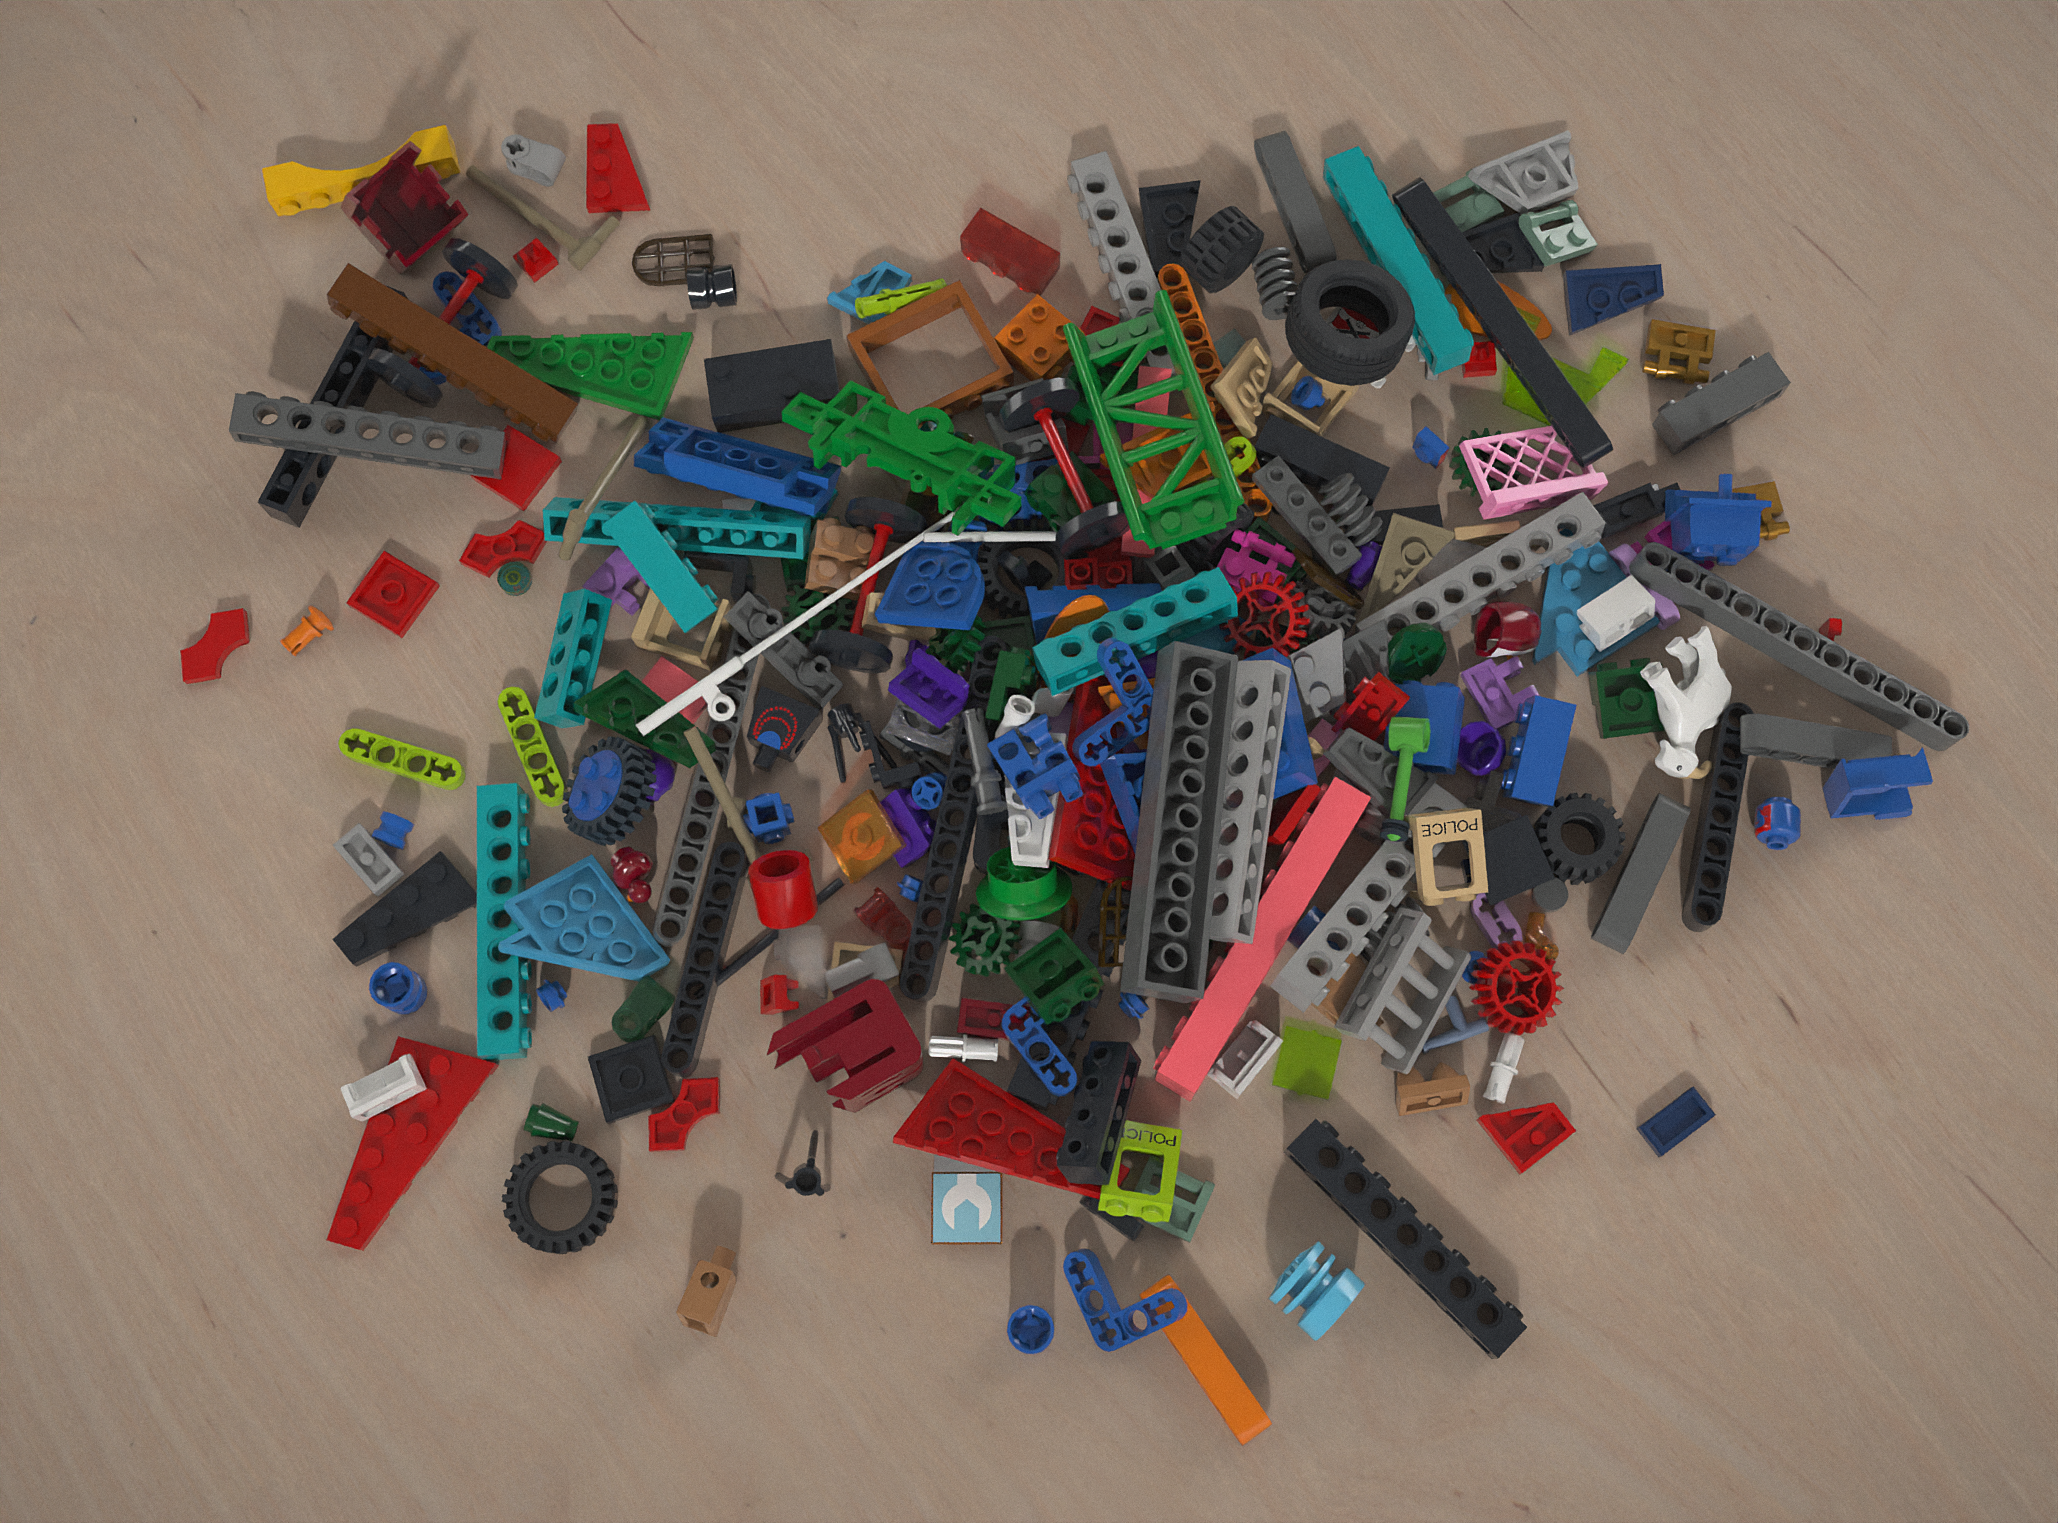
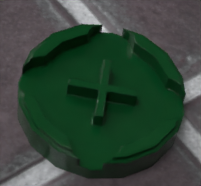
[1388,623,1447,684]

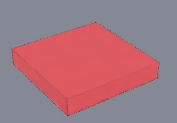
[641,656,707,724]

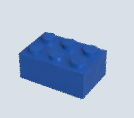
[1499,695,1577,806]

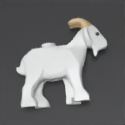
[1640,626,1732,780]

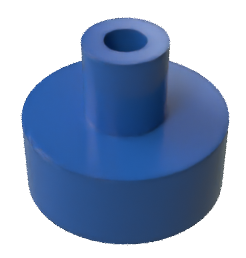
[1291,376,1325,411]

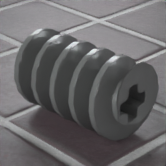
[1252,247,1298,320]
[1317,473,1383,547]

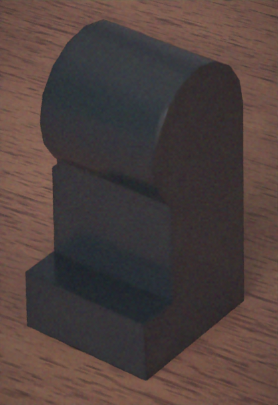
[973,809,1009,875]

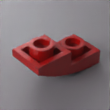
[1064,557,1133,590]

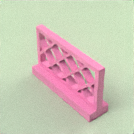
[1459,426,1608,520]

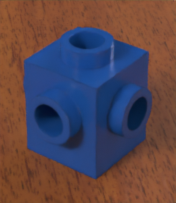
[743,792,795,844]

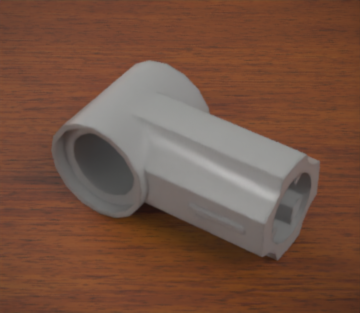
[824,943,899,998]

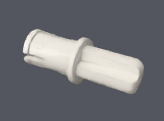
[1483,1033,1525,1104]
[928,1034,998,1062]

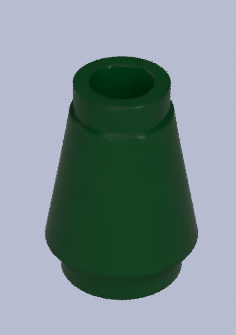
[524,1103,579,1141]

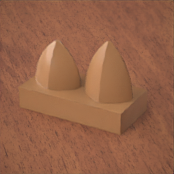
[1396,1062,1470,1116]

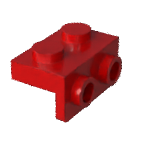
[1331,672,1410,741]

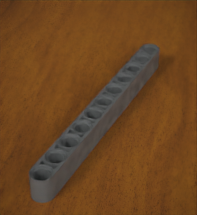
[1629,542,1969,751]
[652,594,771,947]

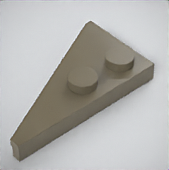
[1358,513,1455,623]

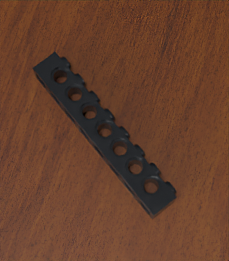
[258,285,408,528]
[1007,845,1135,1111]
[1283,1119,1527,1359]

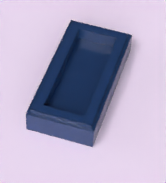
[1636,1086,1716,1157]

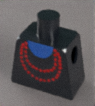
[747,686,823,772]

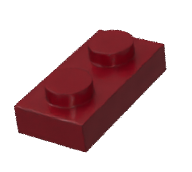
[957,998,1031,1041]

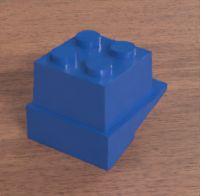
[1665,474,1772,566]

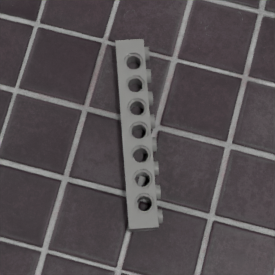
[1067,151,1176,377]
[1355,492,1606,643]
[1209,660,1291,944]
[1270,783,1467,1013]

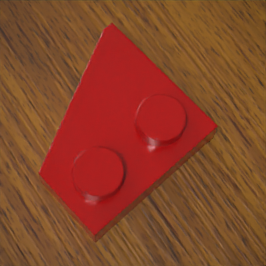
[1476,1102,1577,1175]

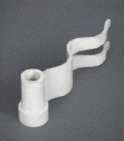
[995,686,1076,745]

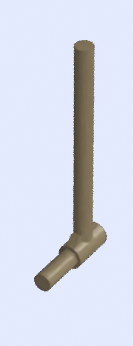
[466,166,620,271]
[559,417,649,561]
[683,726,814,887]

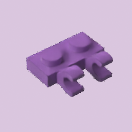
[582,547,650,616]
[1460,656,1540,730]

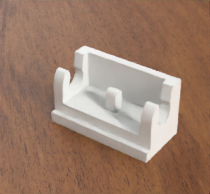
[1577,575,1655,652]
[1207,1020,1283,1099]
[341,1054,427,1122]

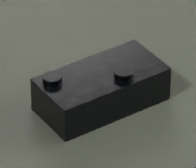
[704,339,840,433]

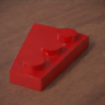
[586,123,651,213]

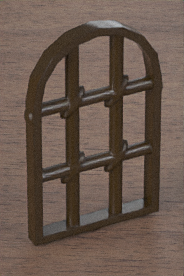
[632,234,715,287]
[1292,547,1365,609]
[1098,876,1133,967]

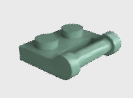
[1433,167,1504,232]
[1519,200,1598,267]
[1133,1154,1215,1243]

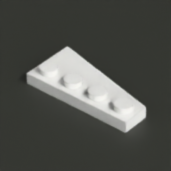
[1002,731,1068,868]

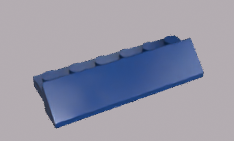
[634,417,841,516]

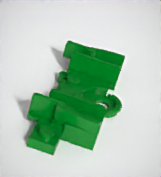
[781,380,1022,536]

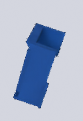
[1822,747,1933,820]

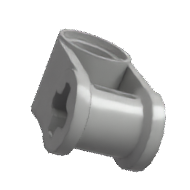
[501,134,566,187]

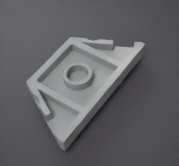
[1468,130,1578,215]
[1286,628,1347,723]

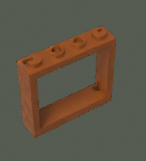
[846,280,1014,429]

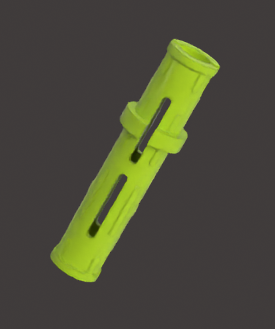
[855,278,947,319]

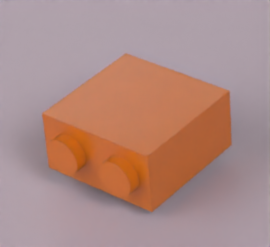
[994,294,1085,381]

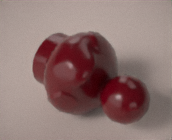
[610,846,653,903]

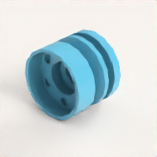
[1268,1241,1365,1341]

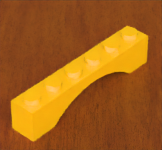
[262,125,461,217]

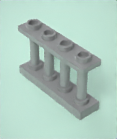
[1334,907,1471,1074]

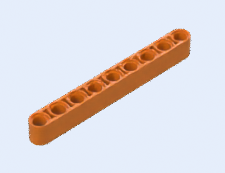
[1158,264,1272,526]

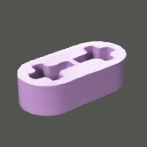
[1470,893,1522,949]

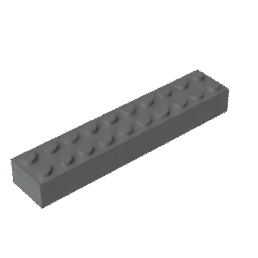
[1120,641,1238,1003]

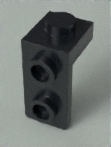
[684,551,756,603]
[859,720,921,789]

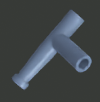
[1421,995,1489,1054]

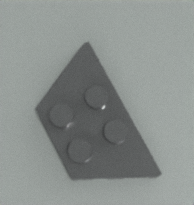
[1318,618,1389,724]

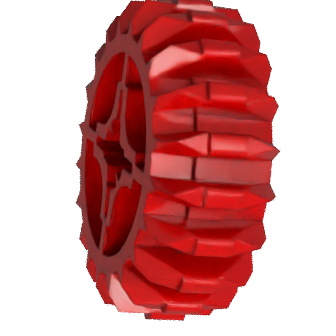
[1219,571,1310,659]
[1469,941,1564,1035]

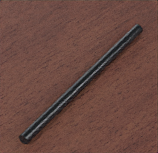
[693,877,845,999]

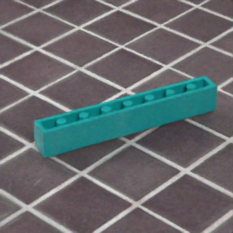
[1323,146,1474,375]

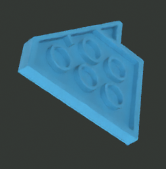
[1532,528,1660,677]
[498,854,670,982]

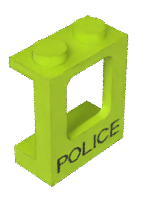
[1098,1120,1183,1223]

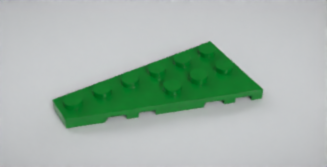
[487,332,694,421]

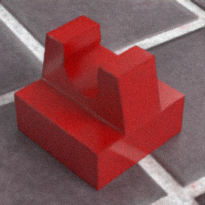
[512,237,559,283]
[1461,341,1497,378]
[760,974,799,1015]

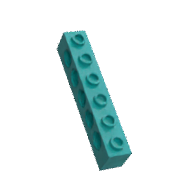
[1032,567,1238,696]

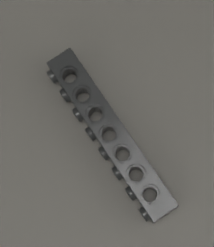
[229,391,507,479]

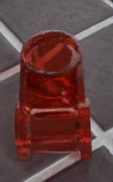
[852,887,913,951]

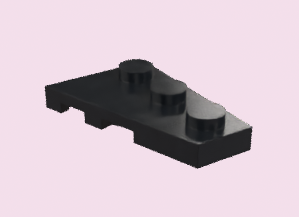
[1138,180,1201,277]
[1439,213,1544,275]

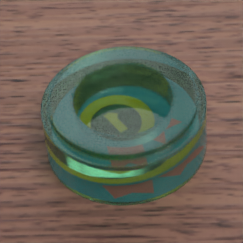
[497,562,532,596]

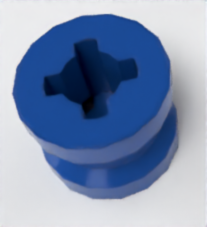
[912,772,947,810]
[371,811,414,850]

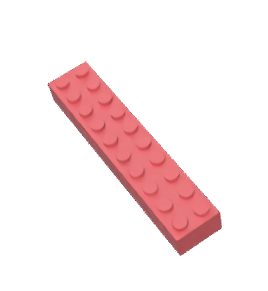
[1153,777,1371,1102]

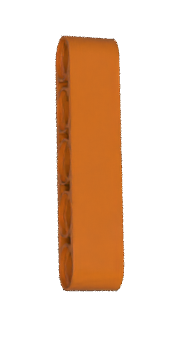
[1139,1274,1272,1446]

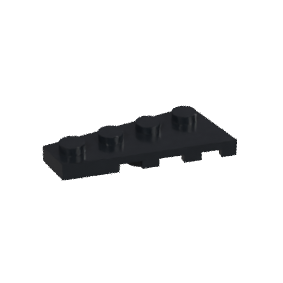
[332,851,477,967]

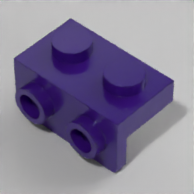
[888,648,969,729]
[879,788,937,868]

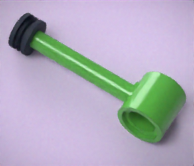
[1380,717,1431,842]

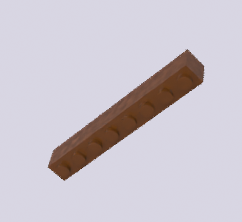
[327,263,578,443]

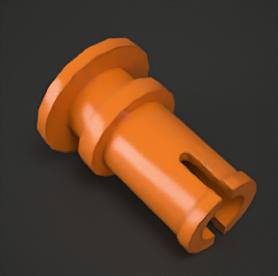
[280,605,334,656]

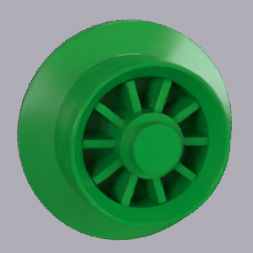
[976,846,1072,922]

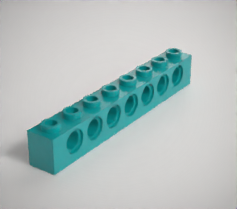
[543,497,811,559]
[477,783,532,1061]

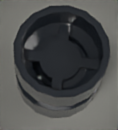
[687,264,737,310]

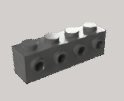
[1652,352,1791,456]

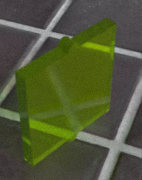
[1272,1026,1342,1100]

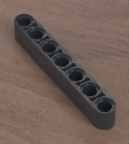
[1682,702,1754,932]
[661,842,749,1077]

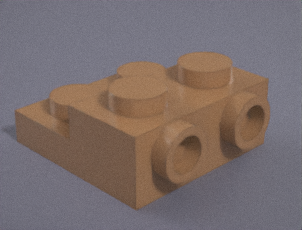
[805,518,875,601]

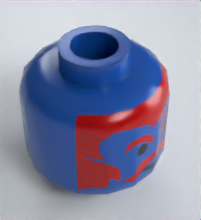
[1754,797,1801,850]

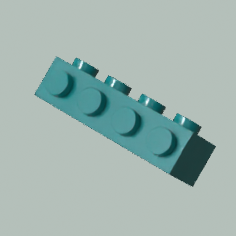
[602,501,719,633]

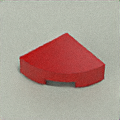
[1819,618,1843,641]

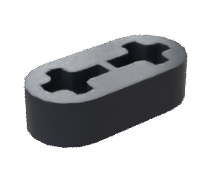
[1079,1195,1144,1242]

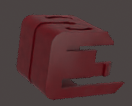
[341,141,469,274]
[767,979,924,1113]

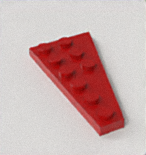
[1048,675,1135,891]
[326,1036,499,1251]
[893,1058,1130,1199]

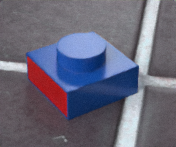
[1412,426,1450,469]

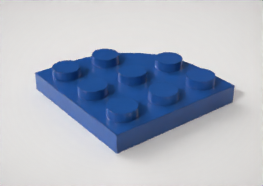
[875,541,985,630]

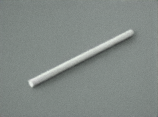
[923,531,1057,542]

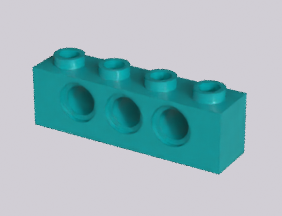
[534,588,612,729]

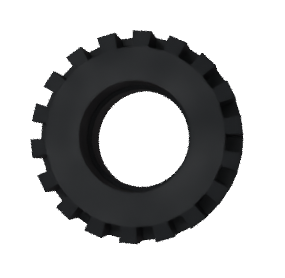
[1180,206,1264,294]
[1175,503,1254,572]
[1534,793,1626,885]

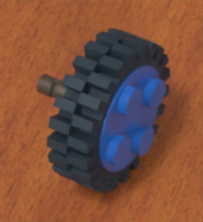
[562,736,656,846]

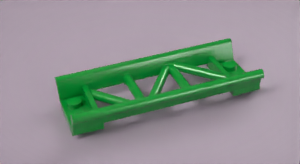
[1063,290,1244,550]

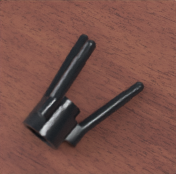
[827,703,897,783]
[775,1130,831,1196]

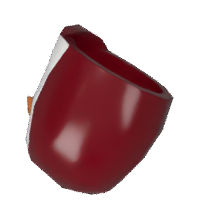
[1473,602,1542,660]

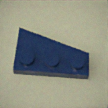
[1563,264,1664,336]

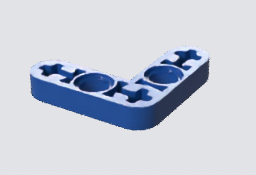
[419,271,502,385]
[1072,638,1154,766]
[1002,997,1077,1096]
[1063,1248,1187,1352]

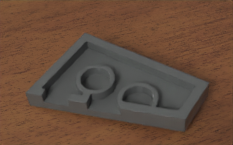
[1323,728,1439,819]

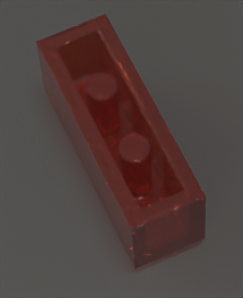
[960,207,1060,296]

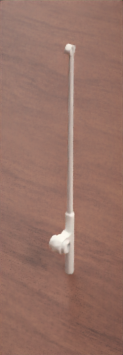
[636,505,962,736]

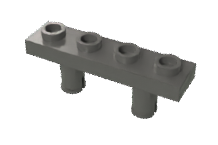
[1252,455,1362,578]
[723,591,844,710]

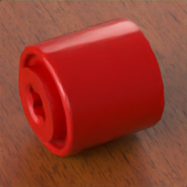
[748,850,818,929]

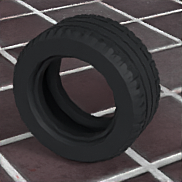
[1285,259,1415,386]

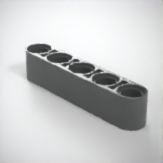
[1254,131,1337,273]
[1740,714,1893,769]
[1591,793,1691,954]

